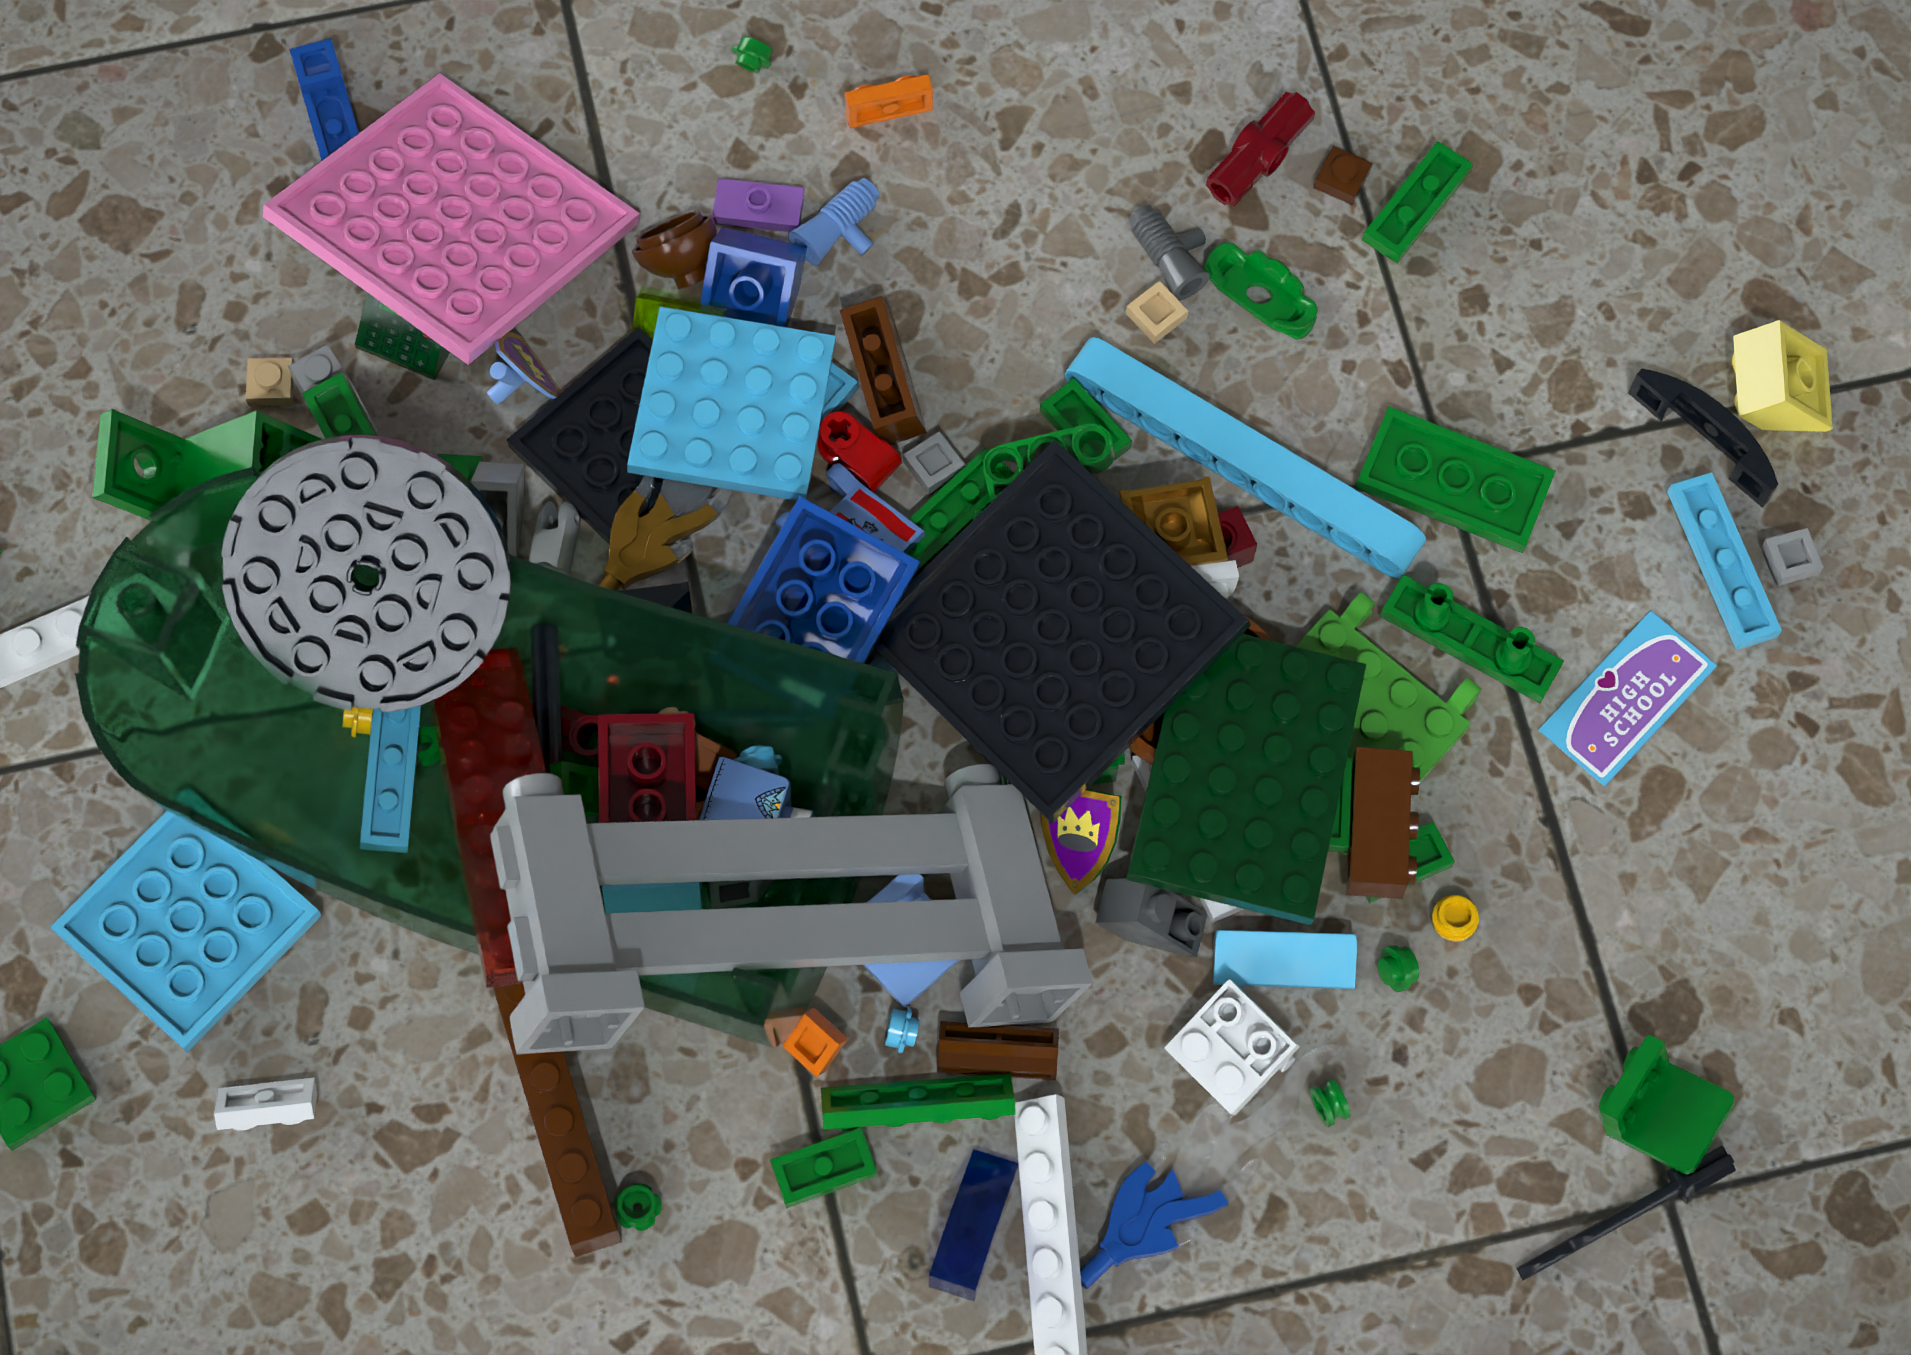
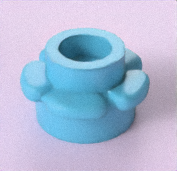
[884,1007,919,1054]

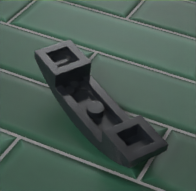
[1628,369,1778,508]

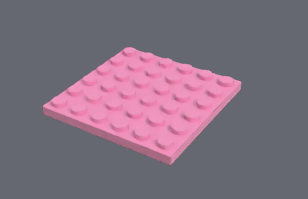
[263,73,640,365]

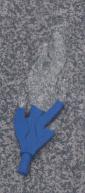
[1080,1044,1342,1289]

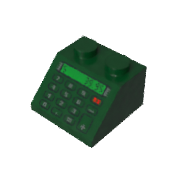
[355,292,450,380]

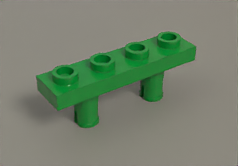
[1379,574,1564,704]

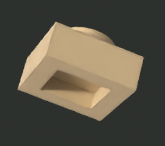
[1125,281,1188,344]
[245,358,294,406]

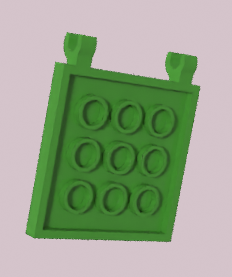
[1295,592,1482,856]

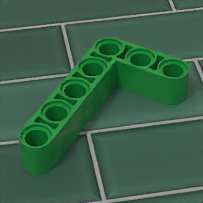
[983,423,1115,502]

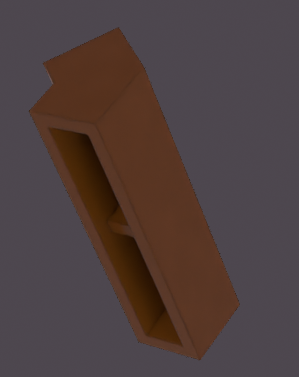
[937,1021,1059,1080]

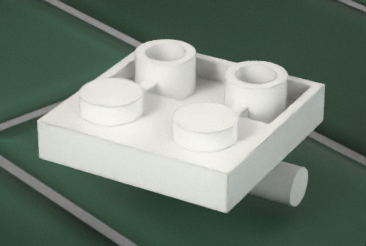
[1164,979,1300,1116]

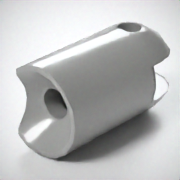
[527,501,580,582]

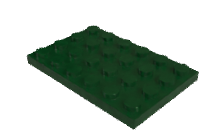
[1126,634,1366,925]

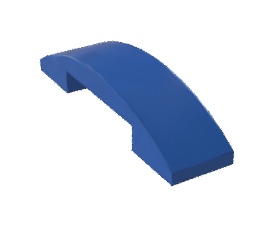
[289,38,359,161]

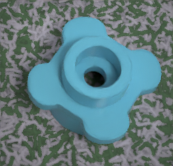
[734,745,782,775]

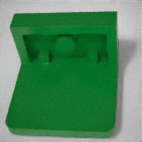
[1599,1034,1735,1174]

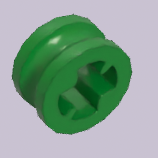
[1309,1078,1351,1127]

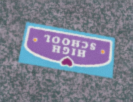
[1538,611,1717,787]

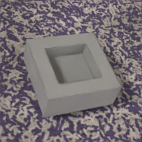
[903,431,965,495]
[1762,528,1824,586]

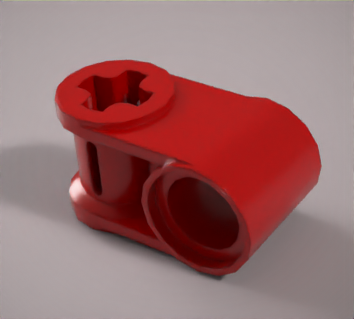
[817,411,902,493]

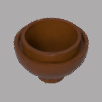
[632,210,717,289]

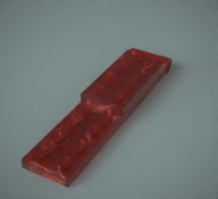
[429,647,547,988]

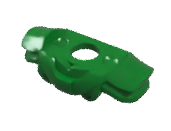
[1203,243,1318,340]

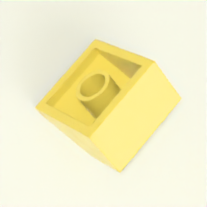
[1732,320,1833,432]

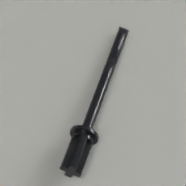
[1516,1145,1736,1281]

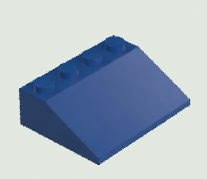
[709,496,921,723]

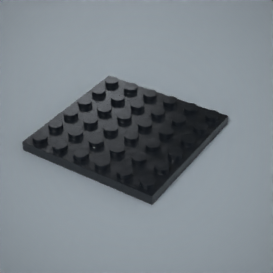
[873,440,1251,824]

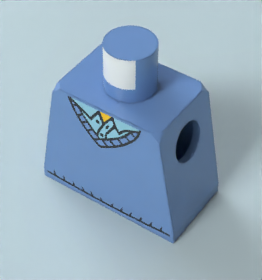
[699,757,814,820]

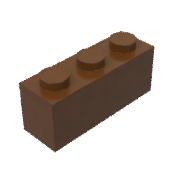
[840,296,927,445]
[1346,747,1420,899]

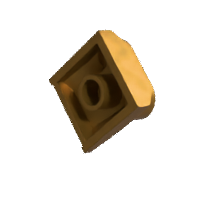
[1119,476,1228,566]

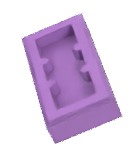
[712,178,805,232]

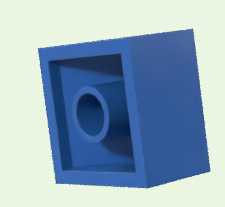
[699,227,807,328]

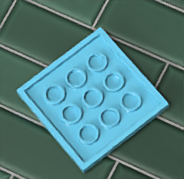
[627,307,836,501]
[50,792,322,1053]

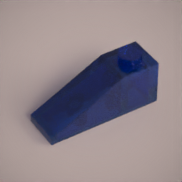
[928,1149,1019,1302]

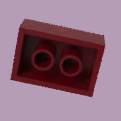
[598,713,696,823]

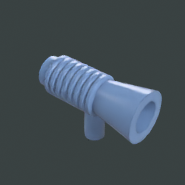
[788,178,880,266]

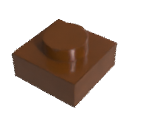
[1313,146,1372,206]

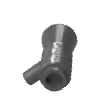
[1129,205,1210,301]

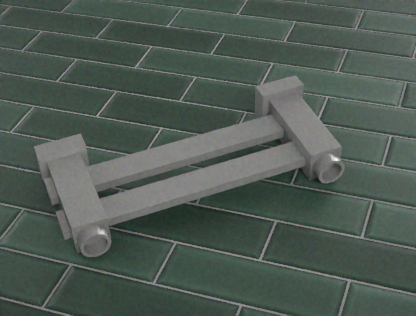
[490,764,1093,1054]

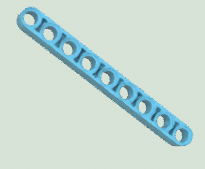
[1064,337,1426,578]

